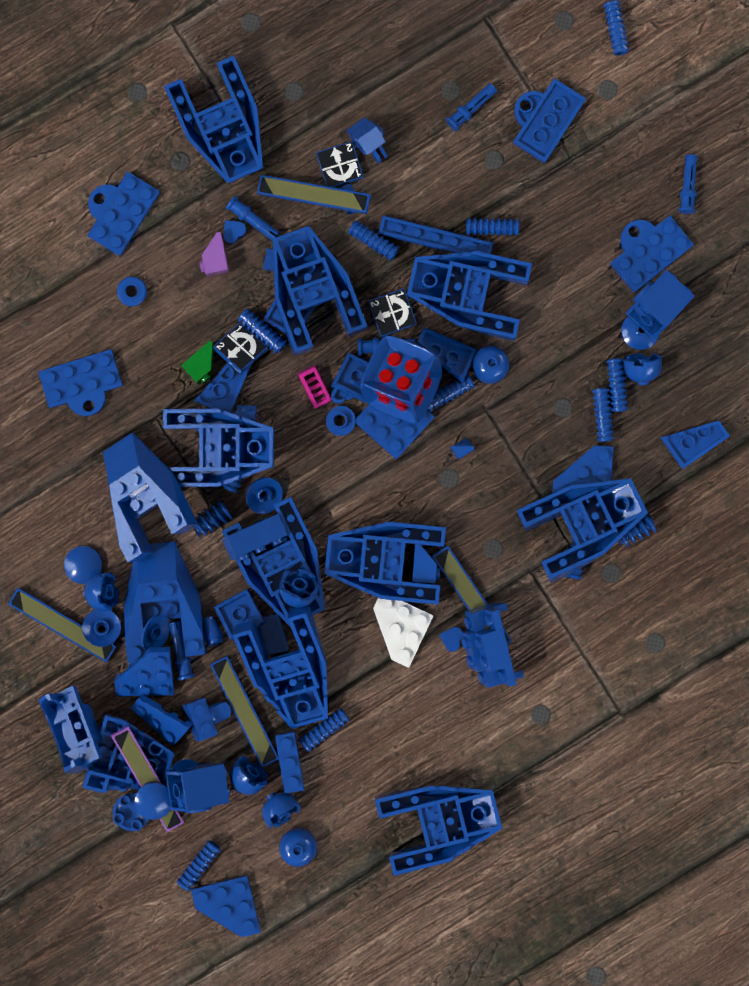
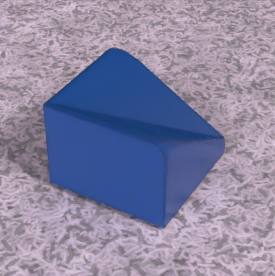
[263,248,274,272]
[450,438,474,459]

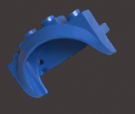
[461,603,524,688]
[39,686,103,774]

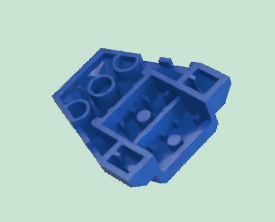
[82,714,174,793]

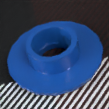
[117,276,147,307]
[326,406,356,436]

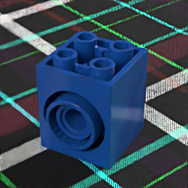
[626,270,695,339]
[165,763,230,813]

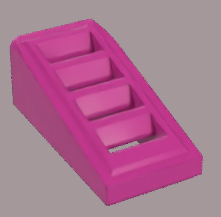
[297,365,332,409]

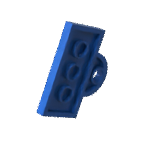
[513,78,586,164]
[87,171,160,257]
[610,215,694,293]
[38,349,123,416]

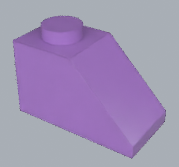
[199,232,229,277]

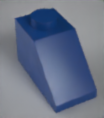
[412,544,440,583]

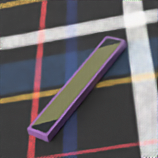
[111,725,184,832]

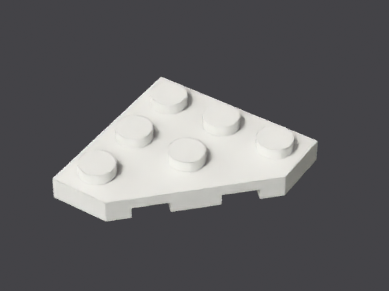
[373,598,433,668]

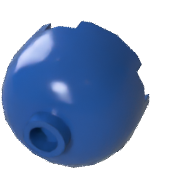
[471,346,509,384]
[623,353,662,385]
[279,569,319,608]
[83,572,119,611]
[229,756,268,795]
[262,792,301,829]
[279,827,317,867]

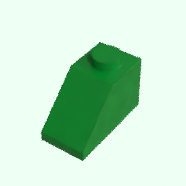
[181,341,214,384]

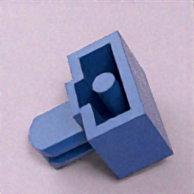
[346,117,388,164]
[182,698,231,741]

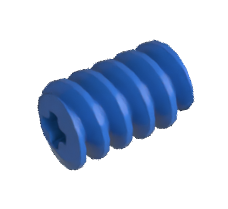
[194,500,233,539]
[618,513,657,547]

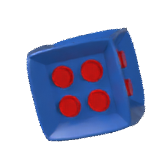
[360,335,442,423]

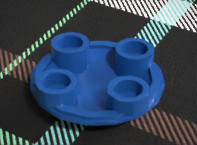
[64,546,102,584]
[134,782,171,820]
[113,793,149,831]

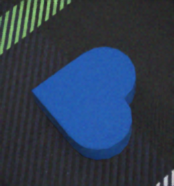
[223,220,247,244]
[331,388,354,404]
[439,627,463,652]

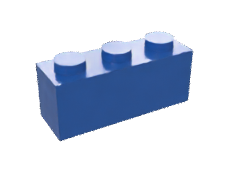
[222,514,288,561]
[275,730,305,793]

